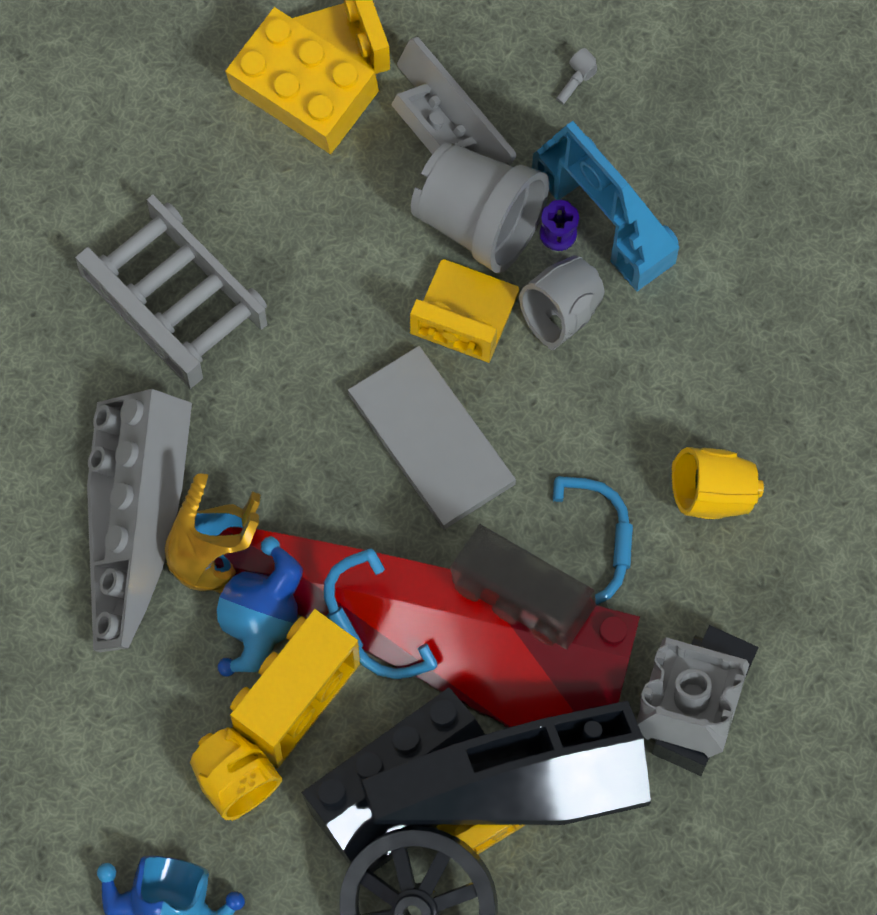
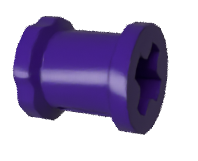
[539,200,579,251]

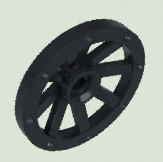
[340,826,498,915]

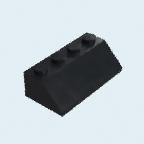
[301,687,485,873]

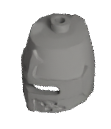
[519,256,605,350]

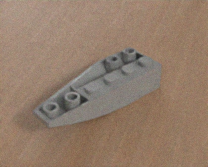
[87,389,192,652]

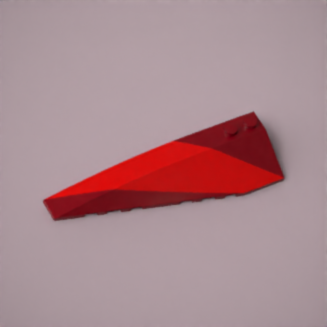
[214,527,640,728]

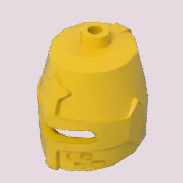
[671,447,764,519]
[190,727,282,821]

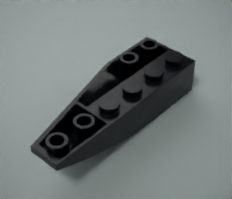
[361,701,651,825]

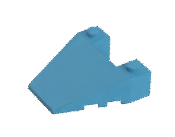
[532,121,679,291]

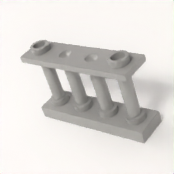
[75,195,267,389]

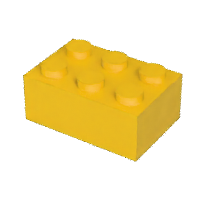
[225,7,379,154]
[230,609,360,769]

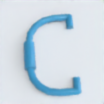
[545,476,633,605]
[324,548,438,679]

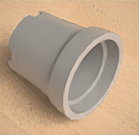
[411,143,549,273]

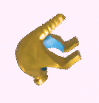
[165,473,261,593]

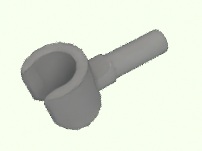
[556,48,597,105]

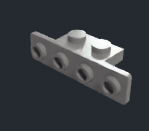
[391,37,516,166]

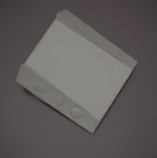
[637,637,749,758]

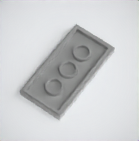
[348,346,516,530]

